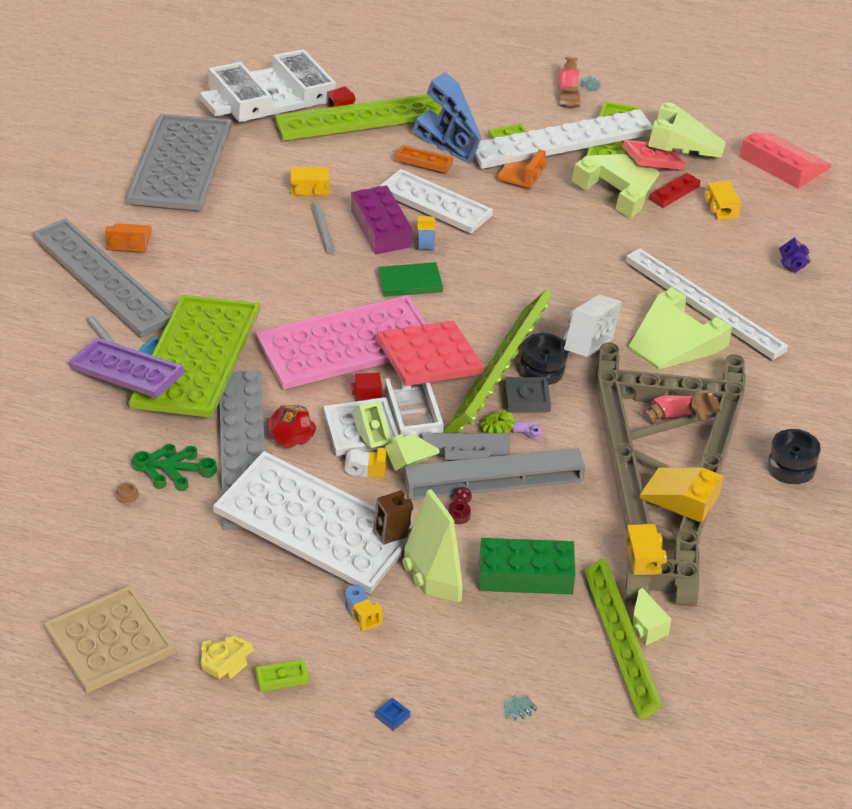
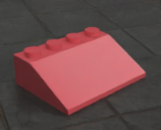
[740,132,832,189]

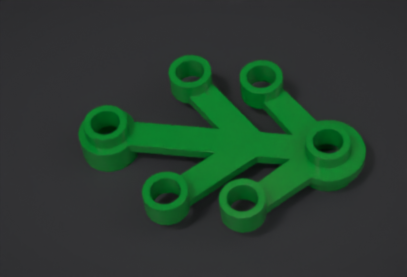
[131,444,217,491]

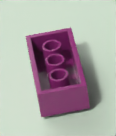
[351,185,412,255]

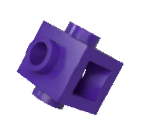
[779,237,811,273]

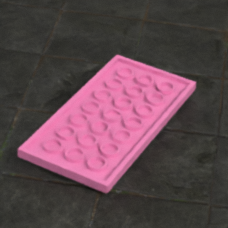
[255,295,427,390]

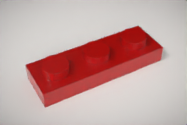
[649,173,701,208]

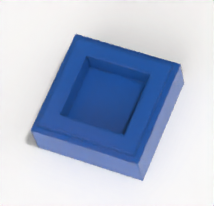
[375,698,411,731]

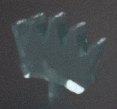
[581,76,601,91]
[504,695,537,720]

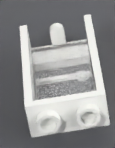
[385,378,444,439]

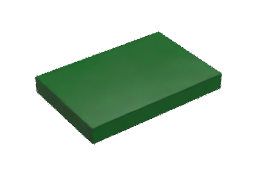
[378,262,443,297]

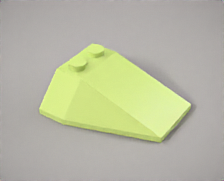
[402,489,463,603]

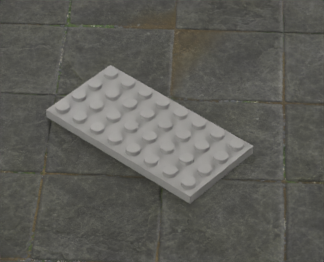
[127,114,232,211]

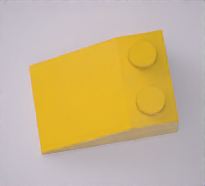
[639,468,723,523]

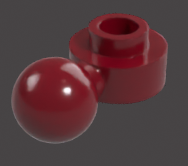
[448,487,472,525]

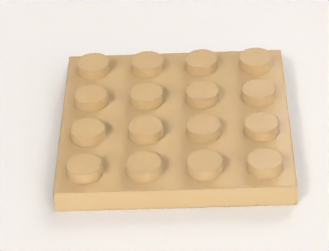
[44,585,176,693]

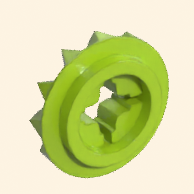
[480,410,515,433]

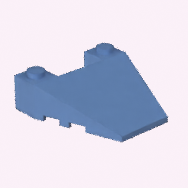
[412,72,482,164]

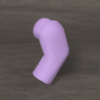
[512,422,542,439]

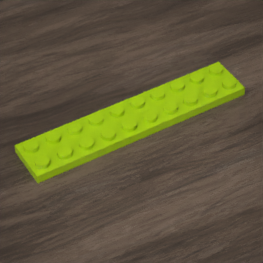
[275,94,442,141]
[443,289,552,433]

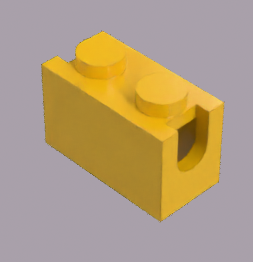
[291,167,329,196]
[704,181,741,220]
[625,524,667,575]

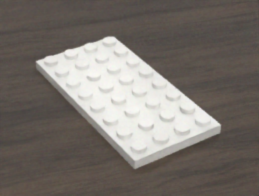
[213,451,413,594]

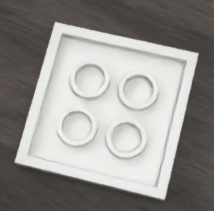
[323,397,399,456]

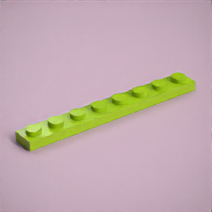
[584,558,663,720]

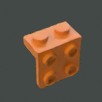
[498,149,547,189]
[105,223,152,252]

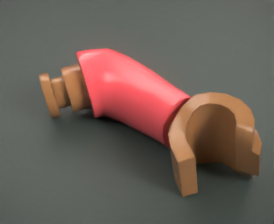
[559,57,580,107]
[643,390,720,424]

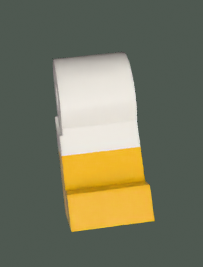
[345,448,387,478]

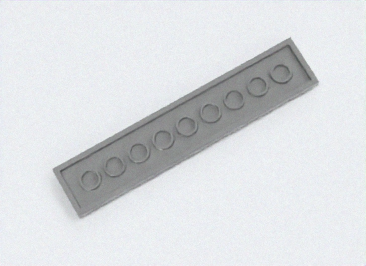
[33,218,173,337]
[220,371,265,530]

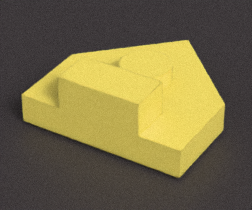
[201,636,254,679]

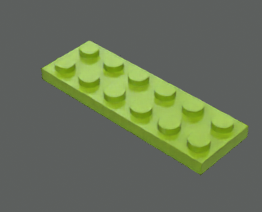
[586,101,639,156]

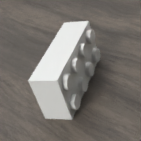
[563,295,622,357]

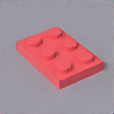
[622,140,686,170]

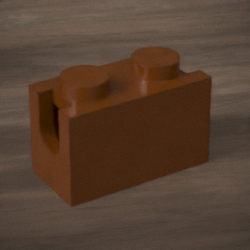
[373,490,413,545]

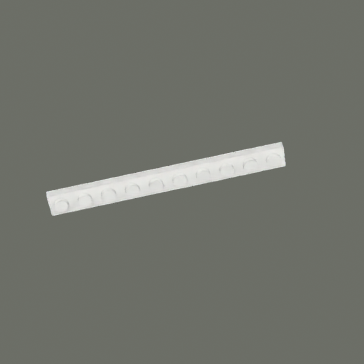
[626,248,788,360]

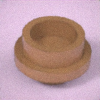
[116,482,139,503]

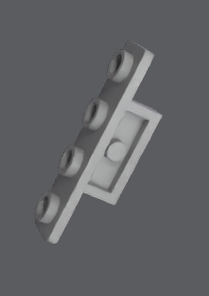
[422,433,510,461]

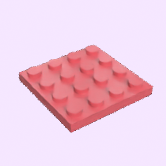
[376,321,485,386]

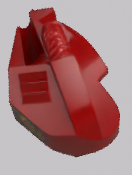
[267,405,316,448]

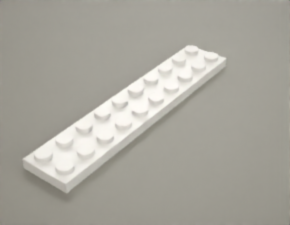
[474,110,653,169]

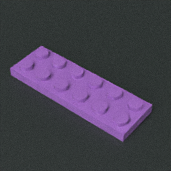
[68,337,185,399]

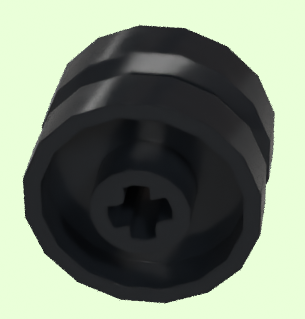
[519,333,569,385]
[768,429,821,484]

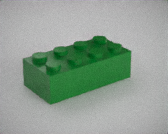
[479,538,575,595]

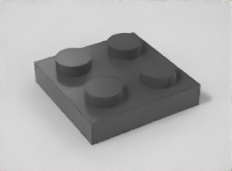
[505,377,551,412]

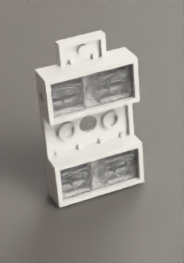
[200,49,336,122]

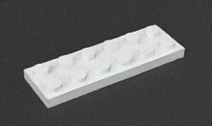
[380,169,493,234]

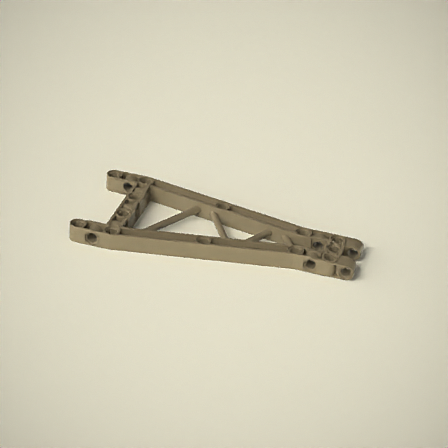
[596,342,746,607]

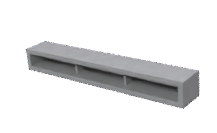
[404,448,585,500]

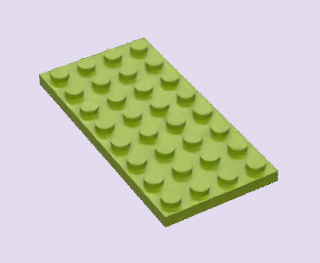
[129,295,261,418]

